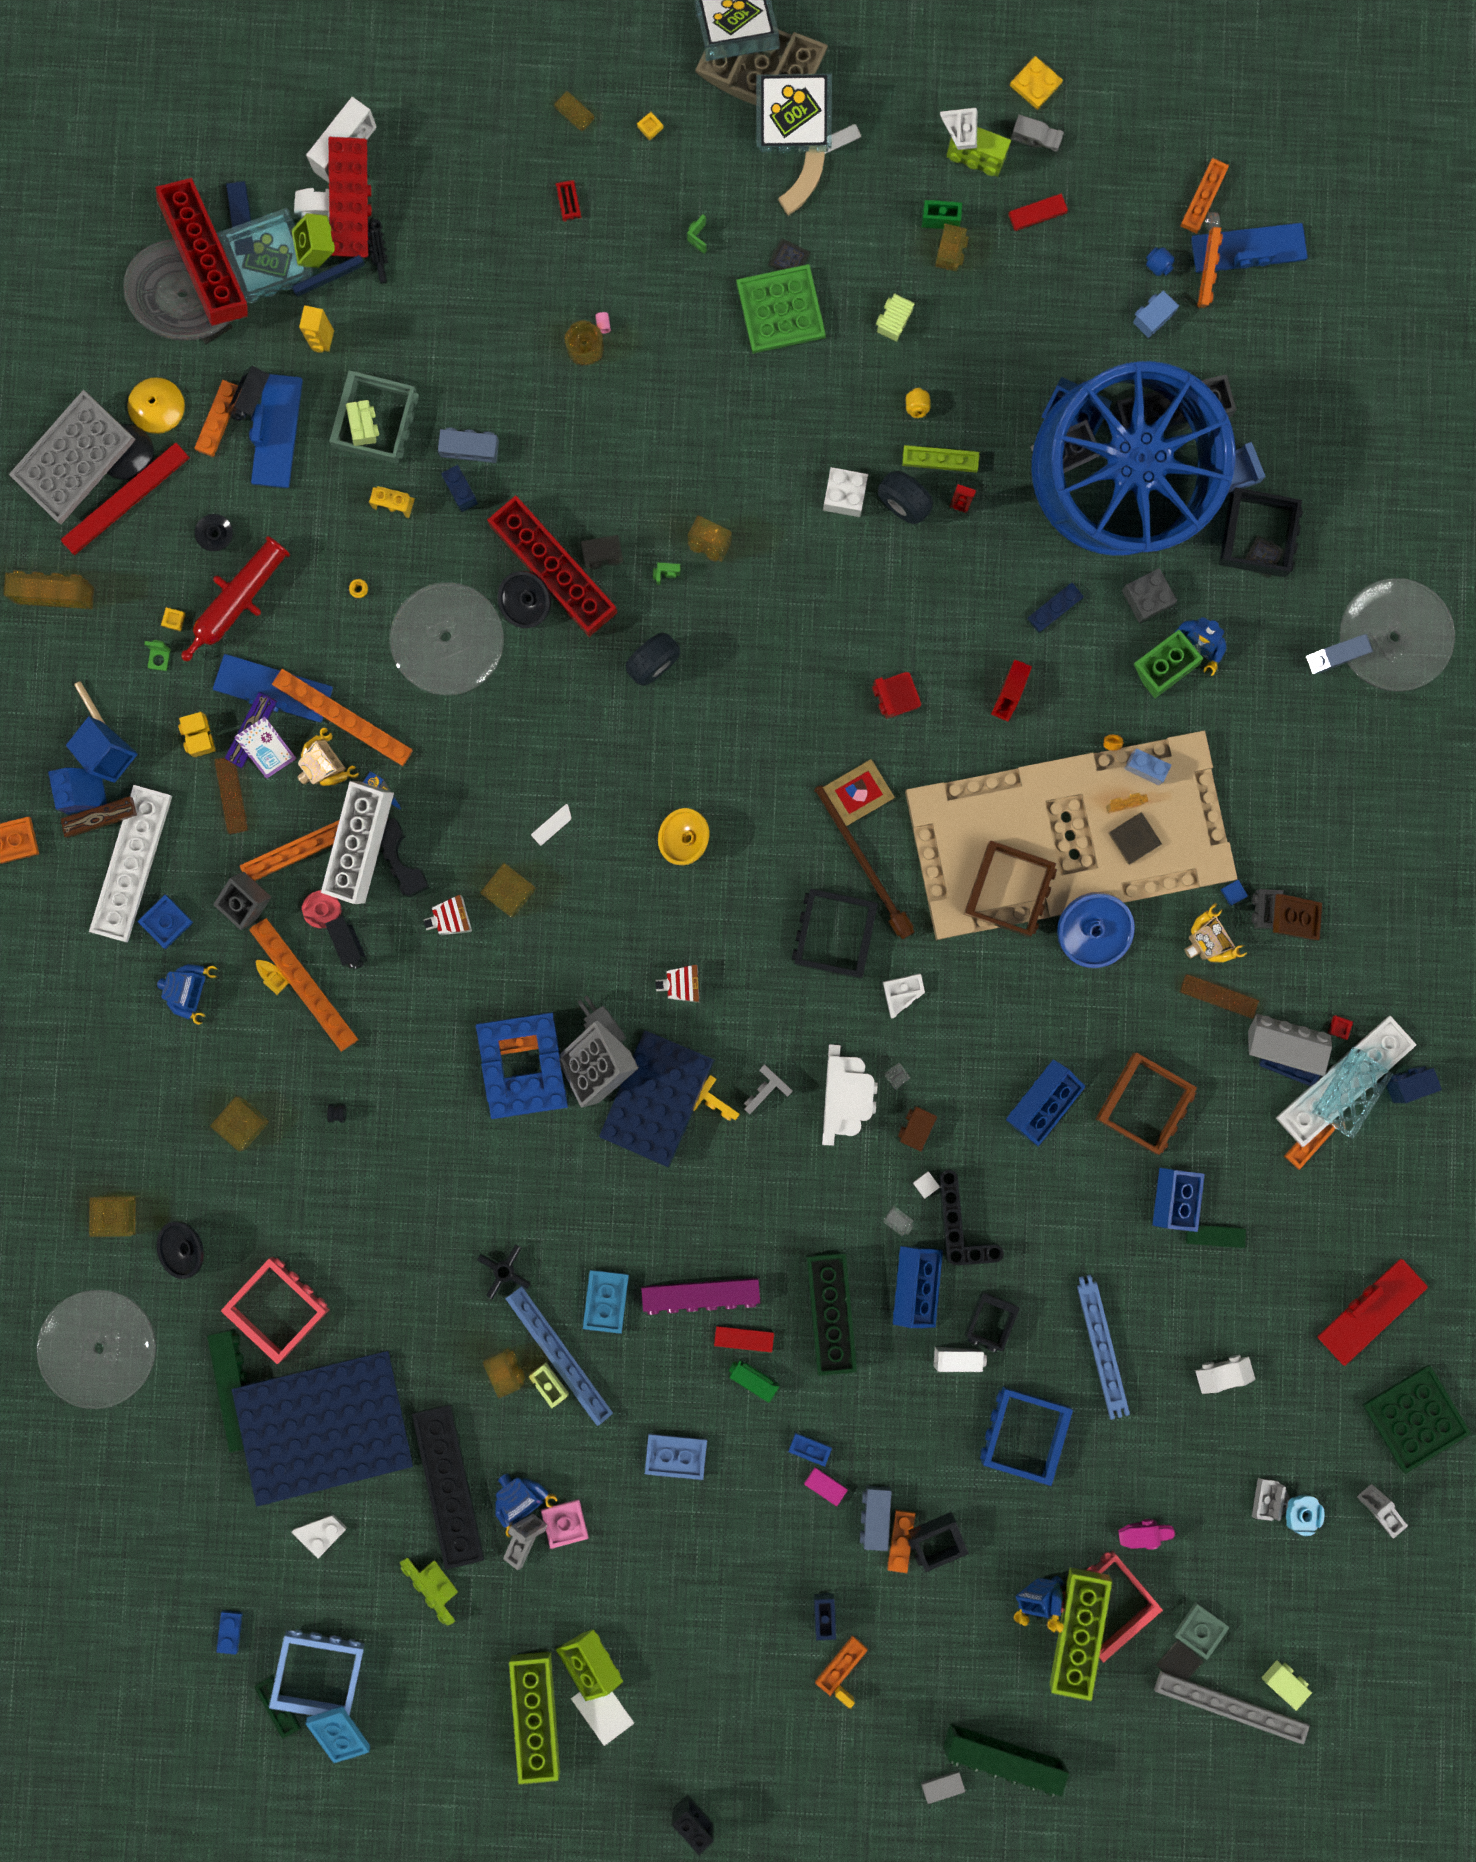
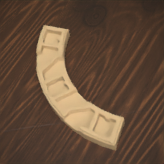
[779,145,825,216]

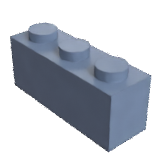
[438,428,499,463]
[860,1486,891,1551]

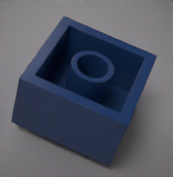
[1385,1066,1442,1103]

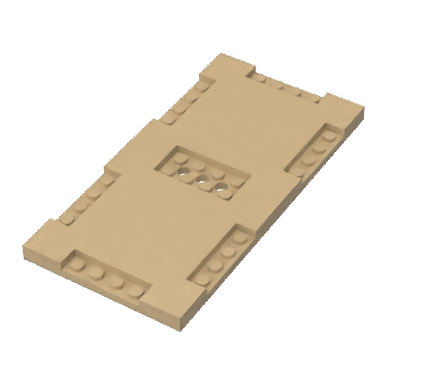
[905,731,1237,940]

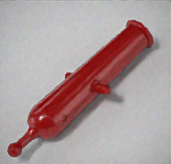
[181,536,290,661]

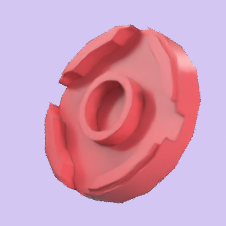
[302,890,341,929]

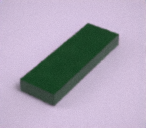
[1186,1225,1246,1248]
[254,1675,301,1739]

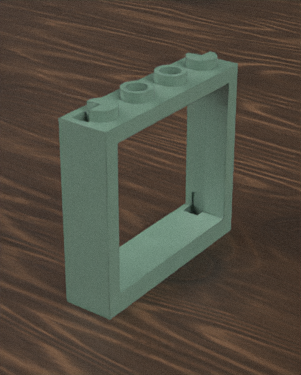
[329,370,419,464]

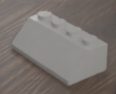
[1248,1014,1332,1076]

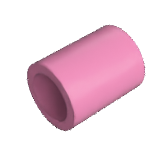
[595,312,611,334]

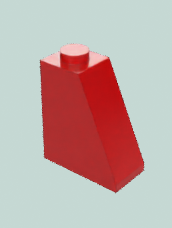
[991,659,1032,721]

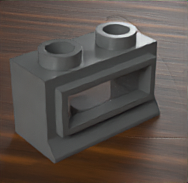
[1252,889,1284,930]

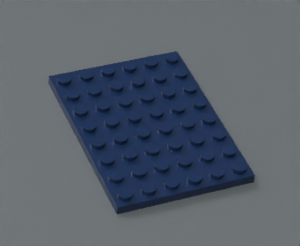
[232,1350,413,1507]

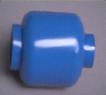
[1146,247,1174,276]

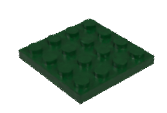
[1362,1365,1472,1474]

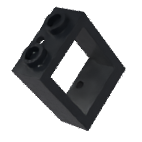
[226,365,270,421]
[325,916,368,970]
[964,1291,1020,1353]
[908,1512,969,1572]
[672,1794,714,1855]

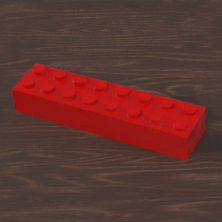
[155,178,248,326]
[487,495,618,637]

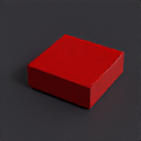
[1327,1015,1353,1040]

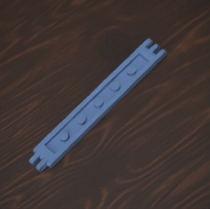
[1077,1275,1130,1420]

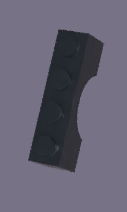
[381,817,430,898]

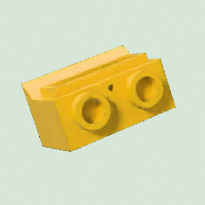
[369,486,415,518]

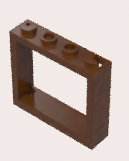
[963,840,1057,937]

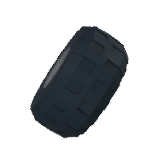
[878,470,933,524]
[625,632,680,686]

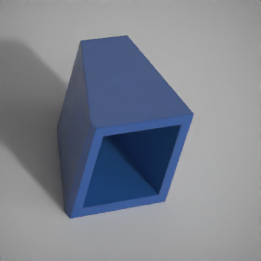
[66,716,138,783]
[48,768,107,815]

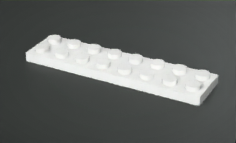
[89,785,172,943]
[1276,1016,1416,1147]

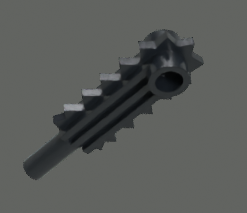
[368,217,389,284]

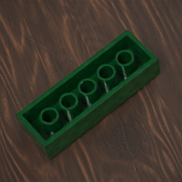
[806,1252,857,1376]
[943,1724,1069,1797]

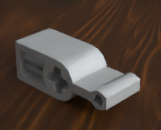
[1011,115,1064,151]

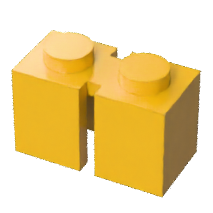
[178,712,216,757]

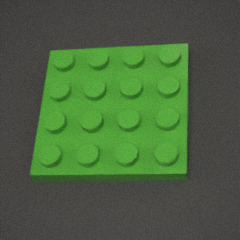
[736,264,826,354]

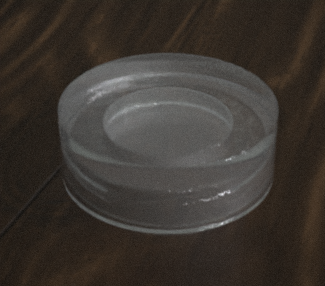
[1206,212,1220,231]

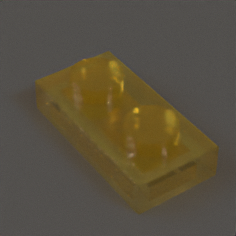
[554,91,595,131]
[1106,792,1148,814]

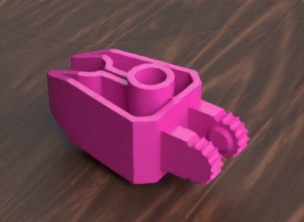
[1118,1519,1175,1550]

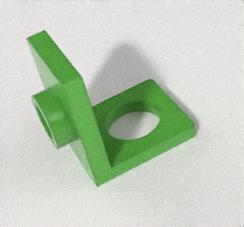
[687,214,707,254]
[144,640,171,671]

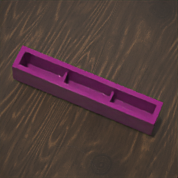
[642,1278,760,1315]

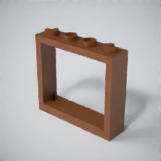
[1095,1053,1197,1155]

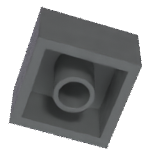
[1122,568,1177,623]
[213,872,271,930]

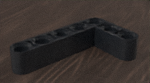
[939,1169,1004,1266]

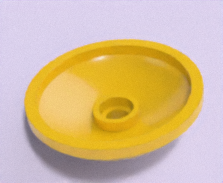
[128,378,185,434]
[658,808,709,865]

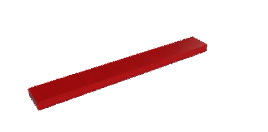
[61,443,190,555]

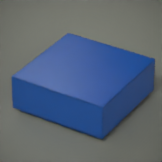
[1220,880,1248,906]

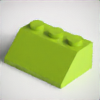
[556,1629,623,1702]

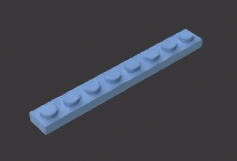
[505,1286,613,1426]

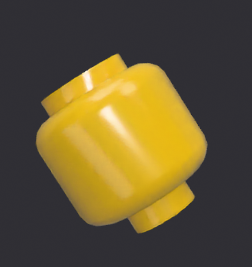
[906,388,931,418]

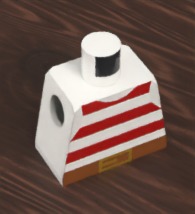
[424,895,472,935]
[656,965,699,1002]

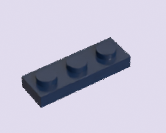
[1027,583,1084,633]
[1259,1058,1321,1086]

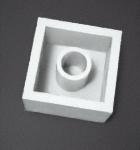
[823,468,868,517]

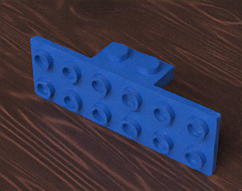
[1191,223,1307,273]
[249,374,303,488]
[213,654,333,723]

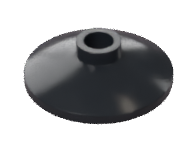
[195,514,233,552]

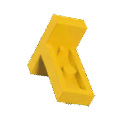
[693,1075,740,1121]

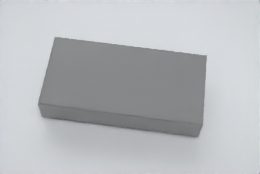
[921,1770,965,1804]

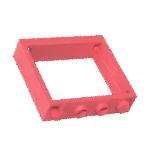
[221,1257,329,1364]
[1061,1551,1163,1663]

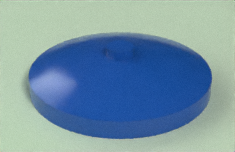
[1057,892,1135,968]

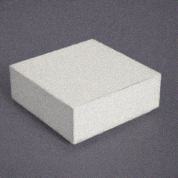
[913,1172,940,1199]

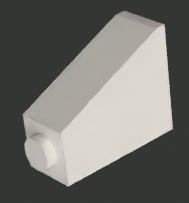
[934,1347,987,1372]

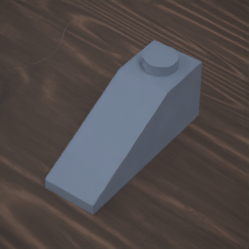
[1306,634,1373,674]

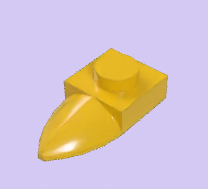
[256,960,289,995]

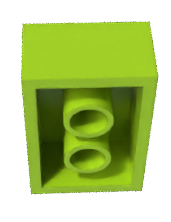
[946,127,1011,177]

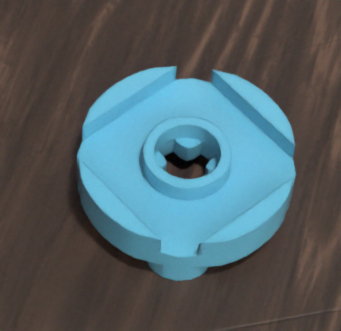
[1286,1495,1325,1536]

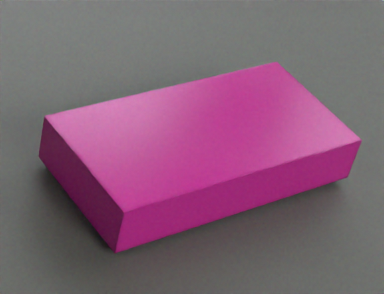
[804,1467,848,1506]

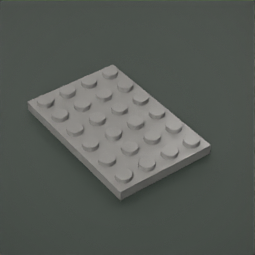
[9,390,136,524]

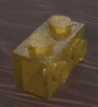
[935,224,969,272]

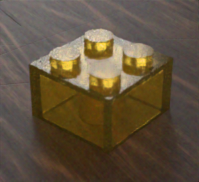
[687,515,732,562]
[480,863,536,918]
[210,1096,270,1152]
[89,1196,136,1237]
[483,1347,525,1399]

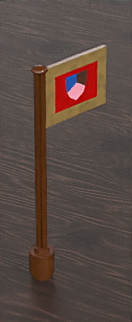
[814,759,915,940]

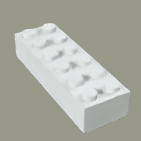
[321,781,394,904]

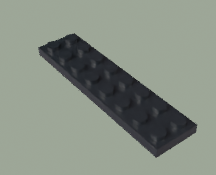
[412,1404,484,1570]

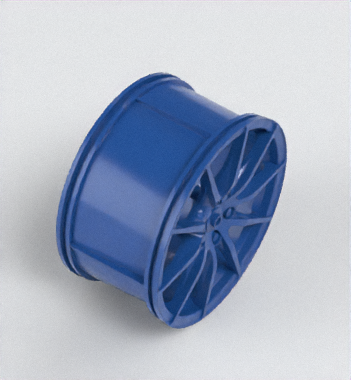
[1031,361,1236,555]

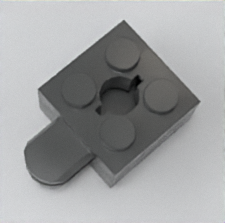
[577,995,627,1043]

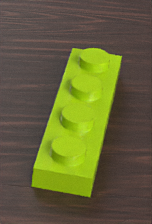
[902,445,979,473]

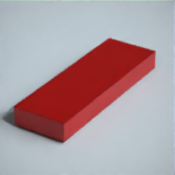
[1008,193,1068,231]
[949,484,976,513]
[714,1326,774,1352]

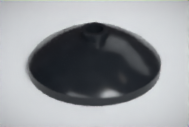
[107,424,154,480]
[498,571,551,628]
[157,1221,204,1279]

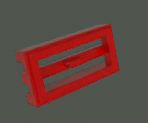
[556,180,581,222]

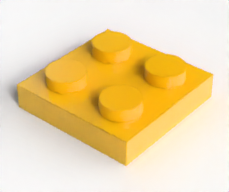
[1010,56,1063,110]

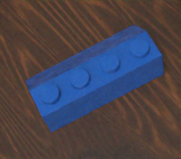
[1006,1059,1086,1147]
[893,1246,943,1328]

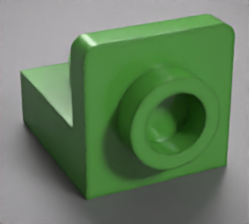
[653,563,681,585]

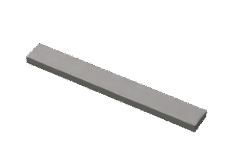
[1154,1671,1310,1745]

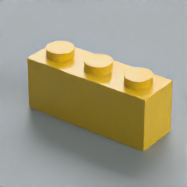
[299,305,334,353]

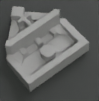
[1252,1478,1291,1521]

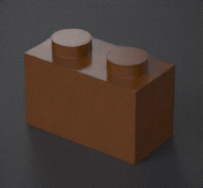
[898,1106,937,1151]

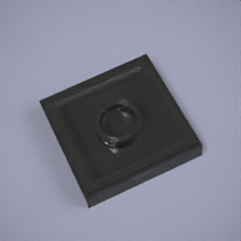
[1108,812,1162,865]

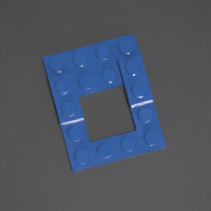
[476,1012,568,1119]

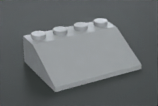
[560,1021,638,1108]

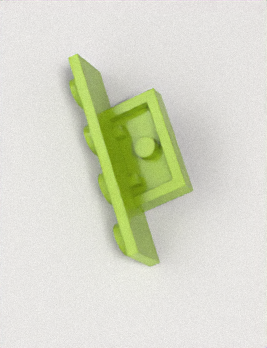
[399,1558,458,1625]

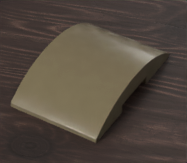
[695,28,828,107]

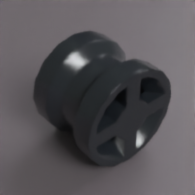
[327,1104,346,1123]

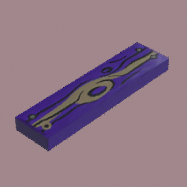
[225,692,278,768]

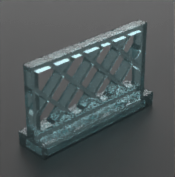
[1312,1048,1393,1139]

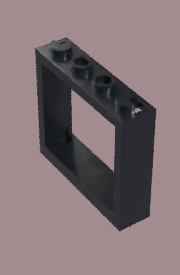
[1219,487,1303,577]
[791,889,878,979]

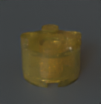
[565,320,604,365]

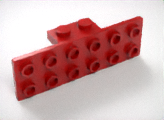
[328,136,371,258]
[1317,1259,1428,1366]

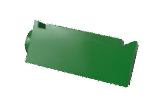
[728,1359,780,1403]

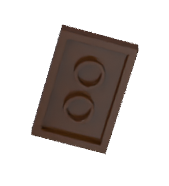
[1273,894,1322,941]

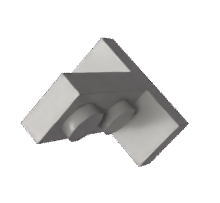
[744,1065,792,1114]
[1357,1484,1408,1539]
[503,1514,547,1570]

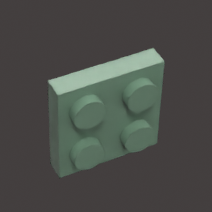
[1173,1602,1230,1660]

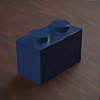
[441,465,478,513]
[814,1593,836,1640]

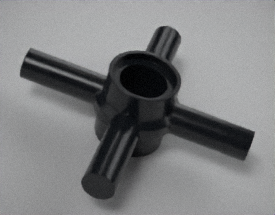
[477,1244,531,1299]

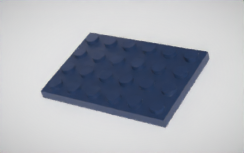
[599,1030,715,1167]

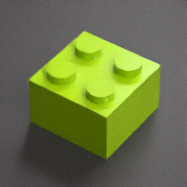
[291,213,335,268]

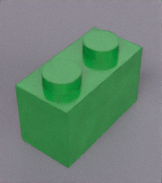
[921,200,962,230]

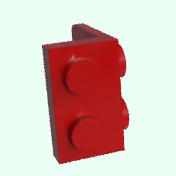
[872,672,921,719]

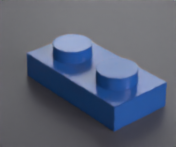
[788,1432,832,1467]
[217,1610,243,1654]

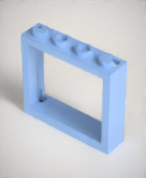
[269,1629,364,1715]

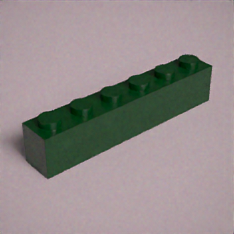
[207,1329,247,1453]

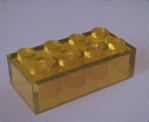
[3,570,94,609]

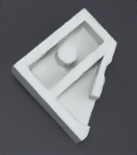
[940,108,978,150]
[883,973,925,1018]
[292,1515,347,1558]

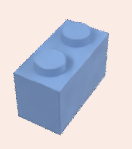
[1133,291,1179,338]
[1124,748,1171,786]

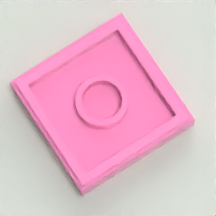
[541,1499,589,1549]

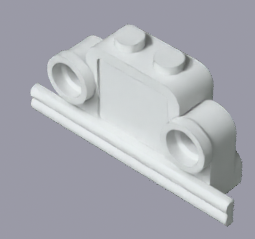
[822,1045,878,1145]

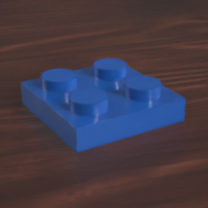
[137,895,193,949]

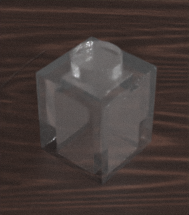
[883,1206,914,1236]

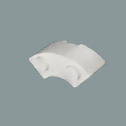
[294,188,329,220]
[1196,1355,1255,1394]

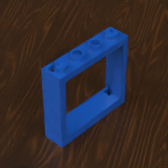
[980,1387,1073,1486]

